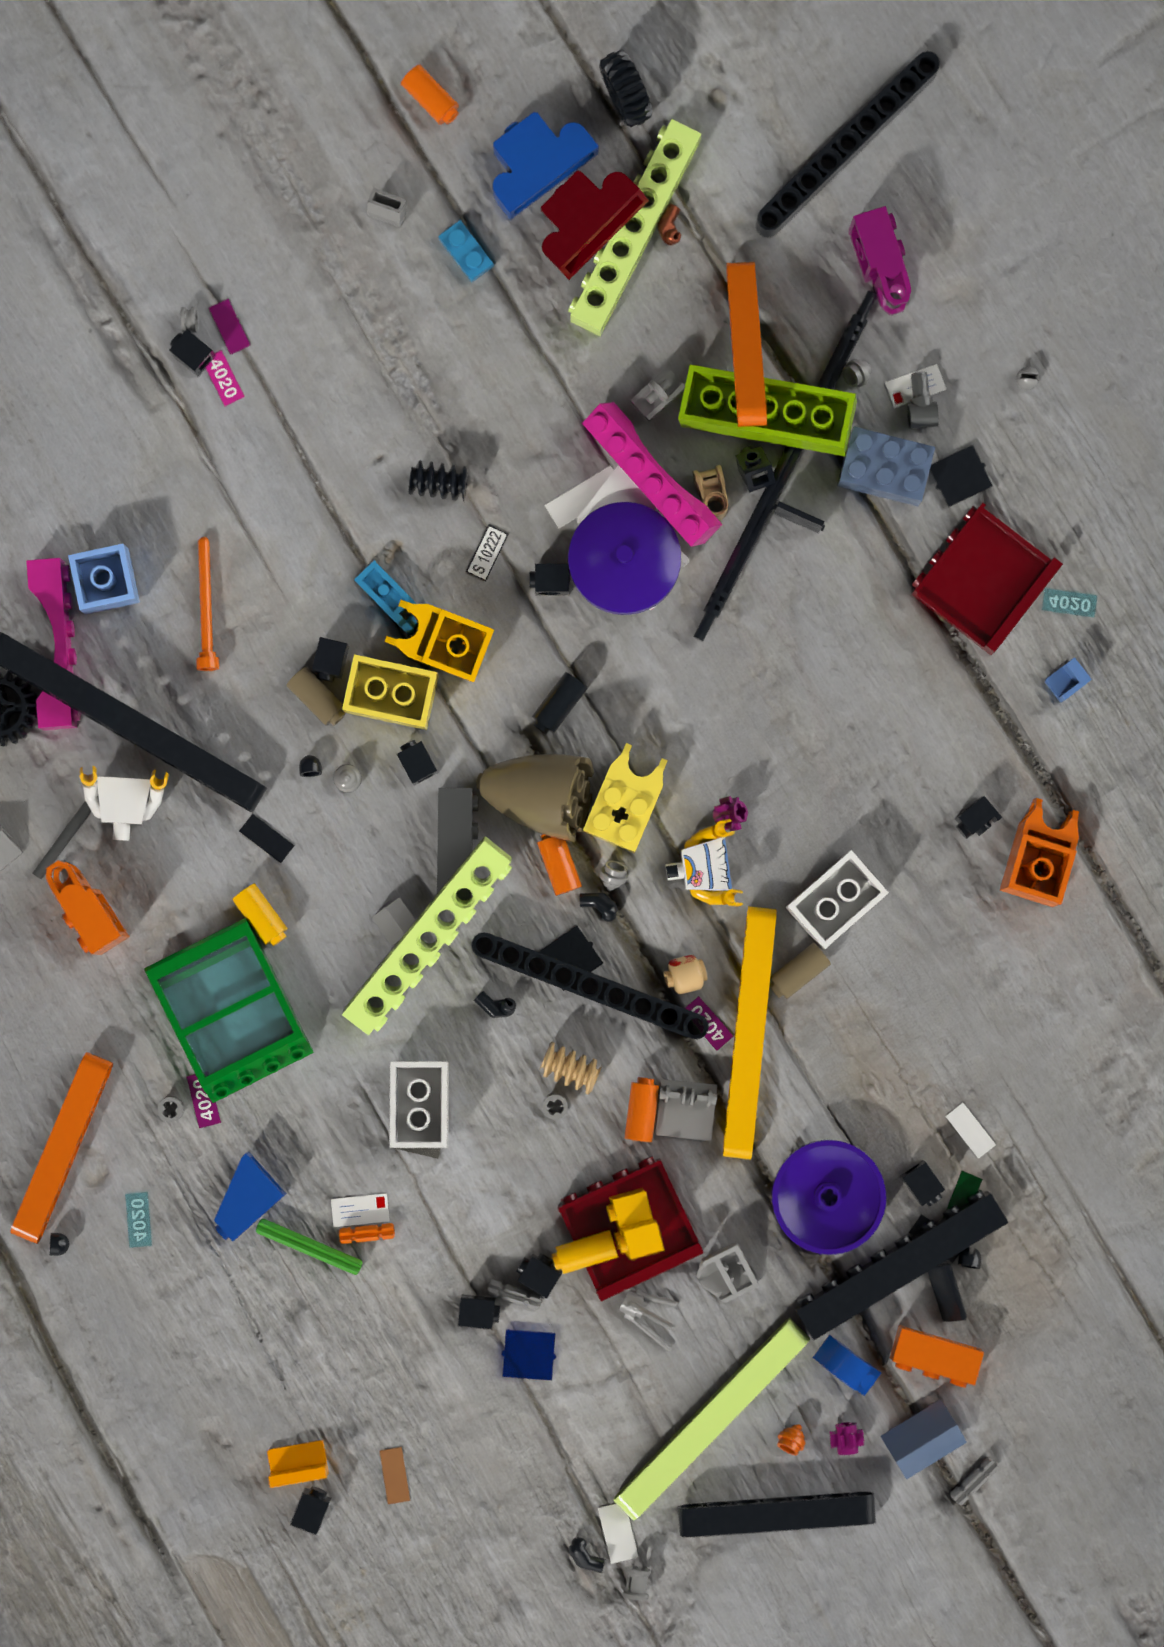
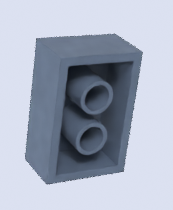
[837,426,935,507]

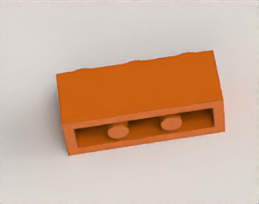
[889,1325,984,1388]

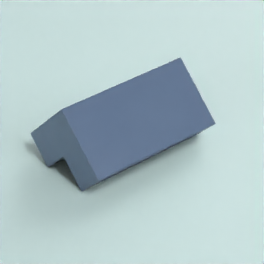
[880,1399,967,1480]

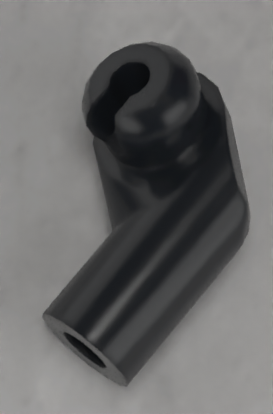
[580,893,618,921]
[473,991,516,1018]
[569,1537,605,1573]

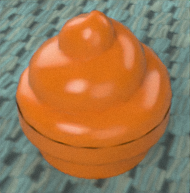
[777,1424,806,1456]

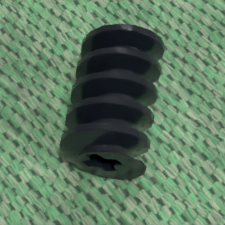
[408,460,468,501]

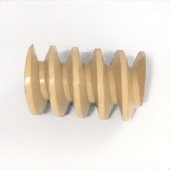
[539,1042,602,1095]

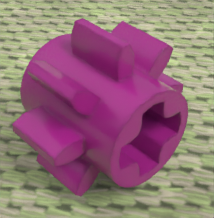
[713,796,748,832]
[829,1422,864,1455]

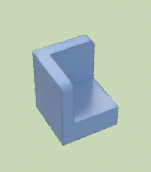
[1045,657,1092,703]

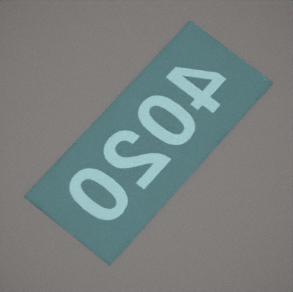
[1042,588,1097,618]
[125,1192,152,1248]

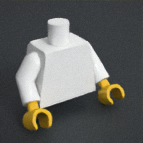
[80,766,169,841]

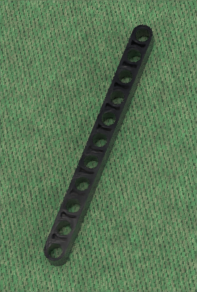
[0,632,267,813]

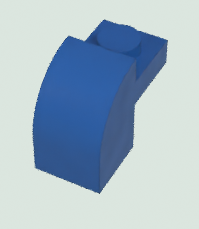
[813,1335,881,1396]

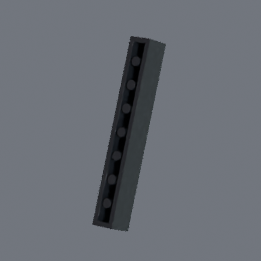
[794,1190,1009,1340]

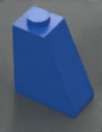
[214,1152,287,1242]

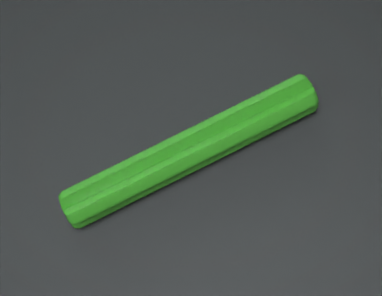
[256,1219,363,1275]

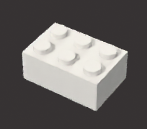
[785,850,889,949]
[390,1062,449,1148]

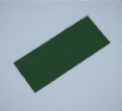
[946,1171,983,1210]

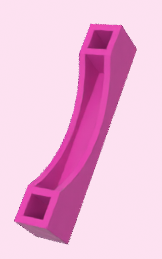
[582,402,723,547]
[26,558,81,731]

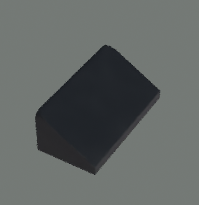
[928,1262,967,1322]

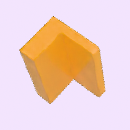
[267,1440,329,1488]

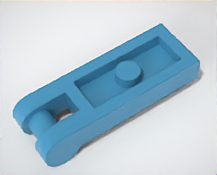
[354,560,417,636]

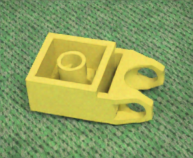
[583,743,668,853]

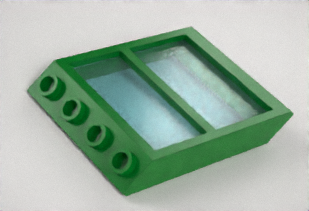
[144,918,314,1103]

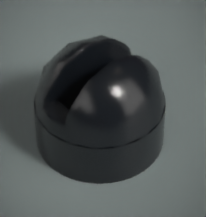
[299,755,322,777]
[50,1233,70,1256]
[958,1247,982,1269]

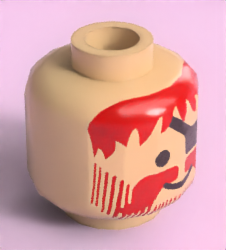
[664,955,707,994]

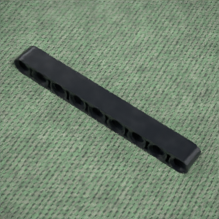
[756,51,940,238]
[471,932,709,1040]

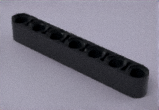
[678,1491,876,1537]

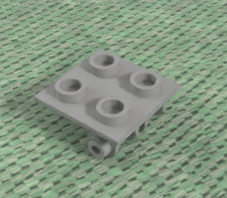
[655,1079,717,1141]

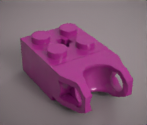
[848,206,911,316]

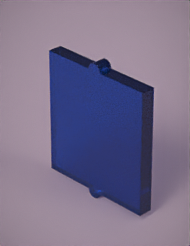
[501,1329,557,1381]

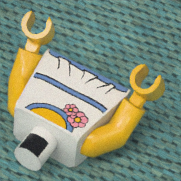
[665,819,743,907]

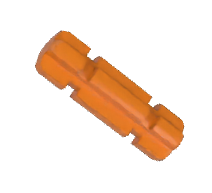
[339,1223,395,1244]

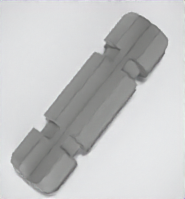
[487,1280,542,1310]
[950,1457,999,1505]

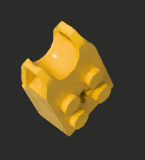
[384,600,494,682]

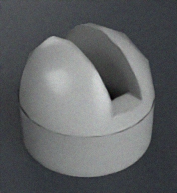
[1016,367,1039,390]

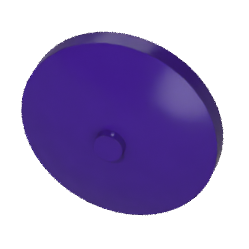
[568,502,681,615]
[772,1140,886,1255]

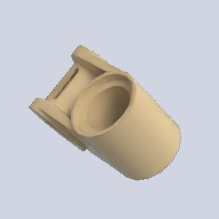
[693,465,728,521]

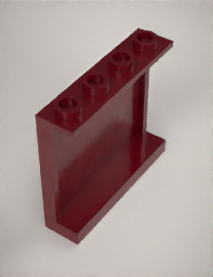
[911,503,1063,655]
[557,1156,704,1302]

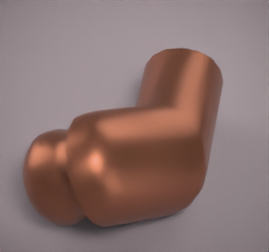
[657,203,681,245]

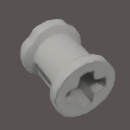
[622,1566,650,1600]

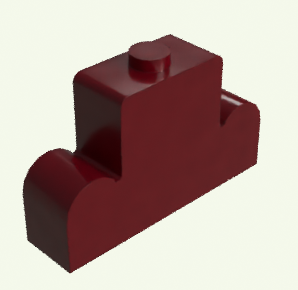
[540,170,649,280]

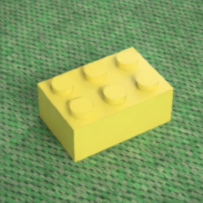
[342,654,439,730]

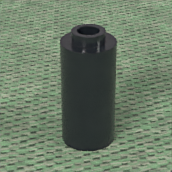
[532,672,588,734]

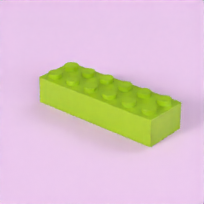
[678,364,857,456]

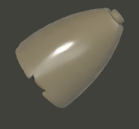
[476,754,594,841]

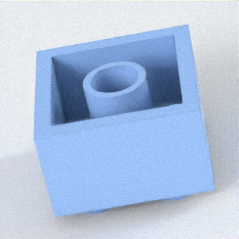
[68,543,140,615]

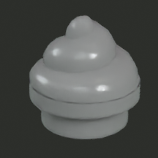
[842,359,871,387]
[333,764,362,793]
[600,861,628,891]

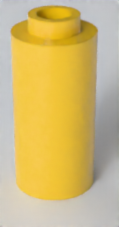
[232,883,288,946]
[552,1230,618,1274]

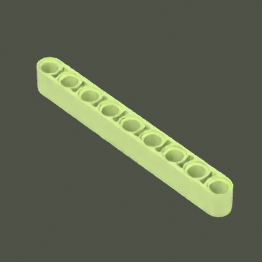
[613,1318,810,1520]

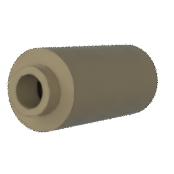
[286,666,345,726]
[769,942,831,999]

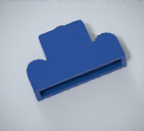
[493,112,599,220]

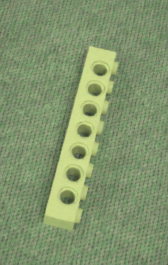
[568,119,701,336]
[342,836,512,1036]

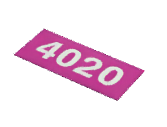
[206,350,245,406]

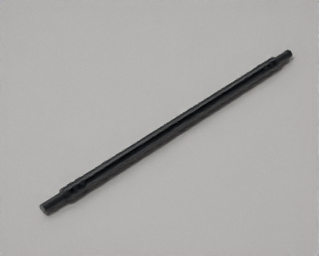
[693,291,878,642]

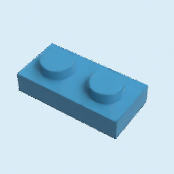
[438,220,494,283]

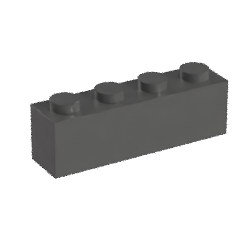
[437,788,479,900]

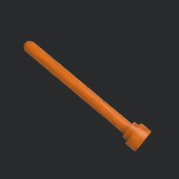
[196,537,219,671]

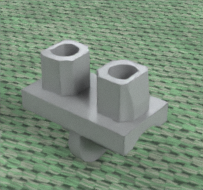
[630,366,685,422]

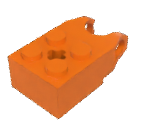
[1000,798,1079,907]
[46,860,130,955]

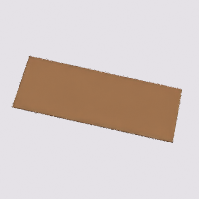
[380,1447,410,1504]

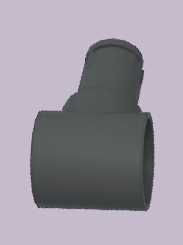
[907,372,939,429]

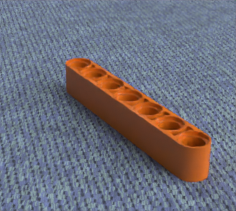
[727,261,767,427]
[10,1052,113,1244]

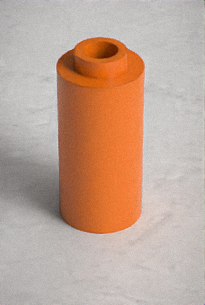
[401,65,459,125]
[537,834,582,896]
[624,1077,659,1142]

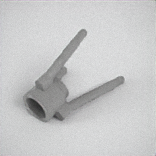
[619,1289,678,1351]

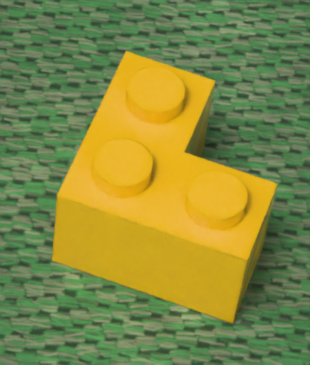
[606,1188,664,1259]

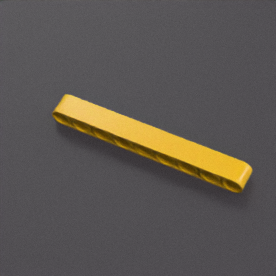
[723,906,777,1160]

